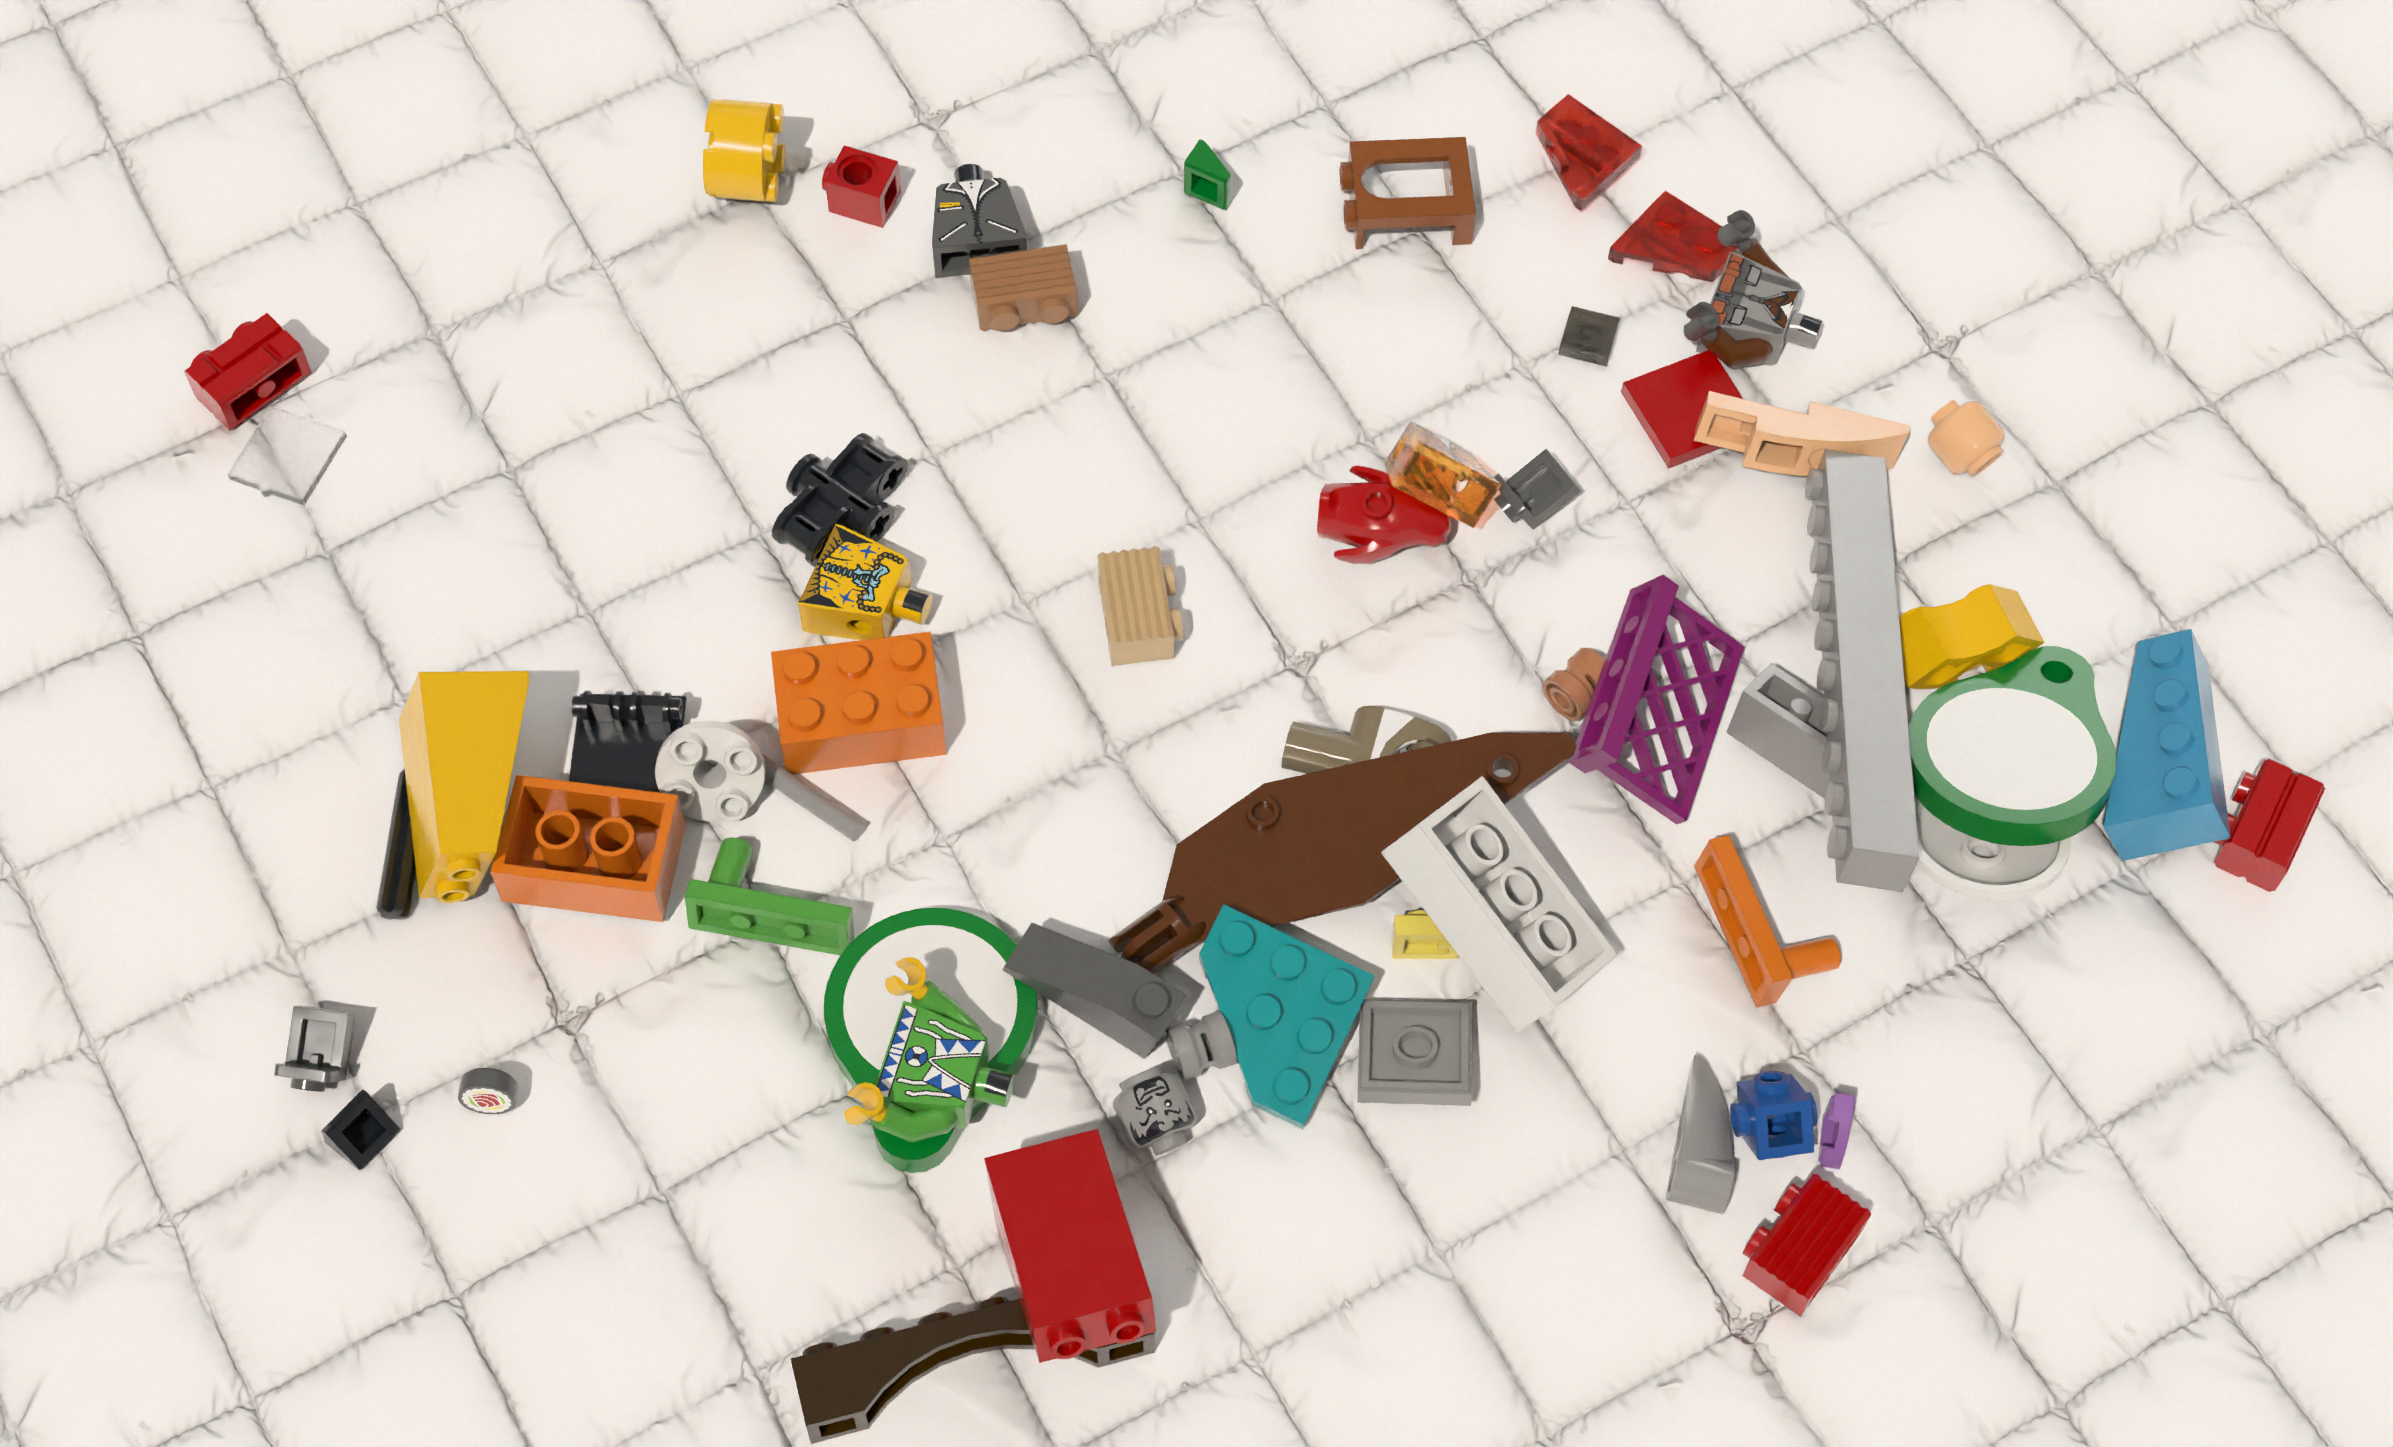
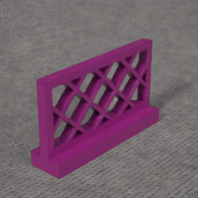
[1569,574,1744,825]

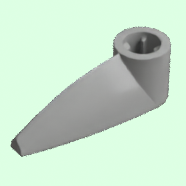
[1666,1055,1735,1214]

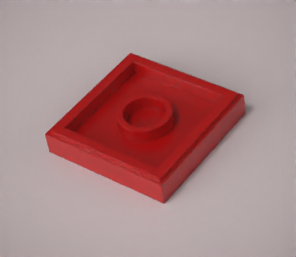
[1621,350,1743,469]

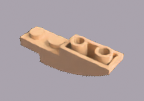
[1694,391,1910,476]

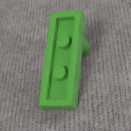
[684,837,854,955]

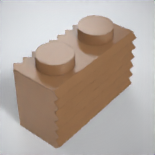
[968,244,1077,332]

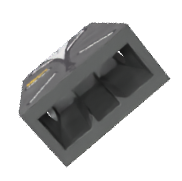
[932,164,1027,278]

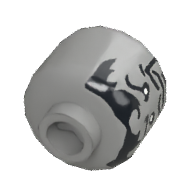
[1113,1066,1196,1156]

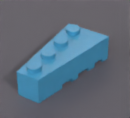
[2103,629,2231,861]

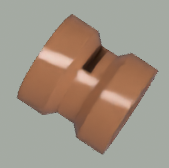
[1542,647,1605,721]

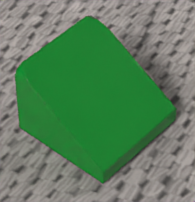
[1184,139,1231,211]

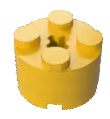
[703,99,786,202]

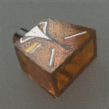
[1384,422,1501,528]

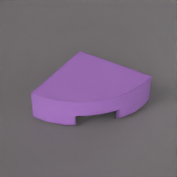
[1818,1092,1855,1170]

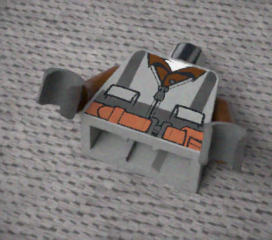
[1684,210,1823,368]

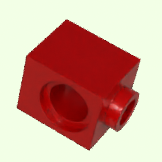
[822,145,901,228]

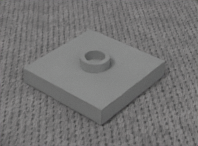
[1357,999,1472,1106]

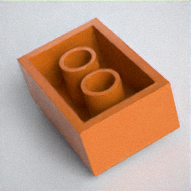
[771,631,947,775]
[490,775,686,922]

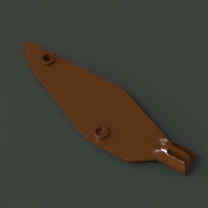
[1108,732,1576,974]

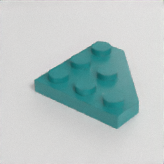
[1199,904,1375,1129]

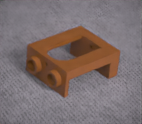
[1339,137,1476,249]

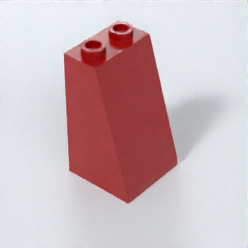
[984,1129,1156,1363]

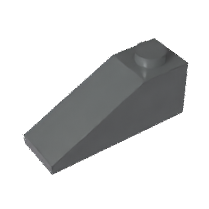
[1002,923,1187,1059]

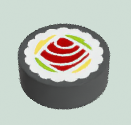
[458,1068,518,1115]

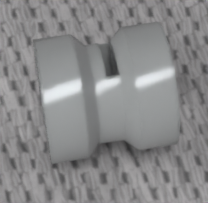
[1165,1011,1237,1082]

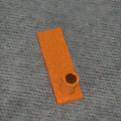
[1694,835,1841,1008]

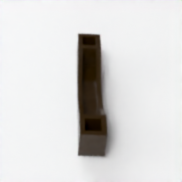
[791,1297,1155,1444]

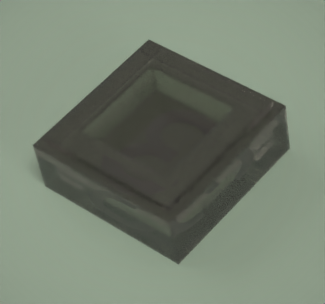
[1558,306,1620,367]

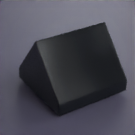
[321,1089,400,1170]

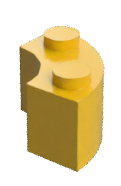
[1899,584,2045,689]

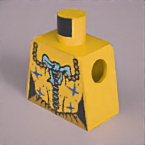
[798,524,932,640]

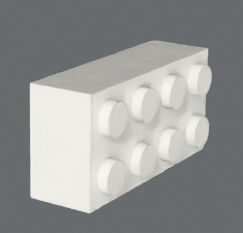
[1381,776,1618,1032]

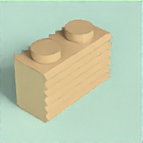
[1097,546,1183,666]

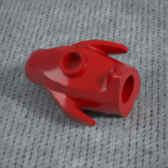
[1317,465,1451,564]

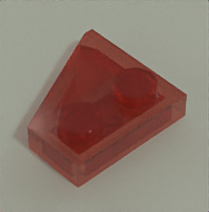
[1535,94,1642,211]
[1608,190,1738,282]

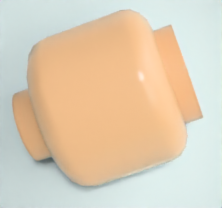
[1927,400,2005,477]

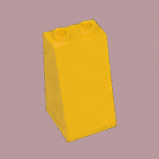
[399,671,529,903]

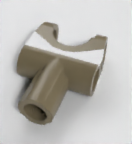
[1281,705,1451,774]

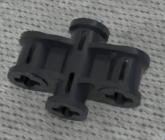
[772,433,908,567]

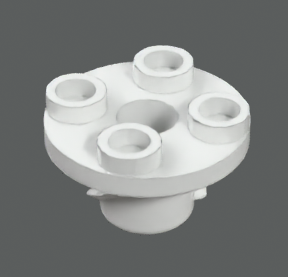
[655,721,765,821]

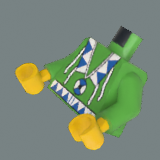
[844,957,1015,1143]

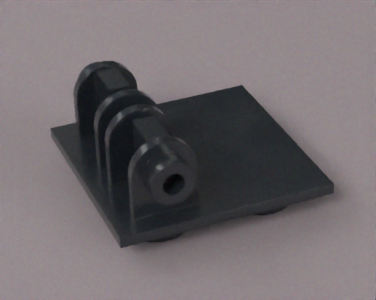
[569,690,687,792]

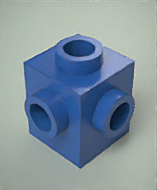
[1730,1071,1817,1160]

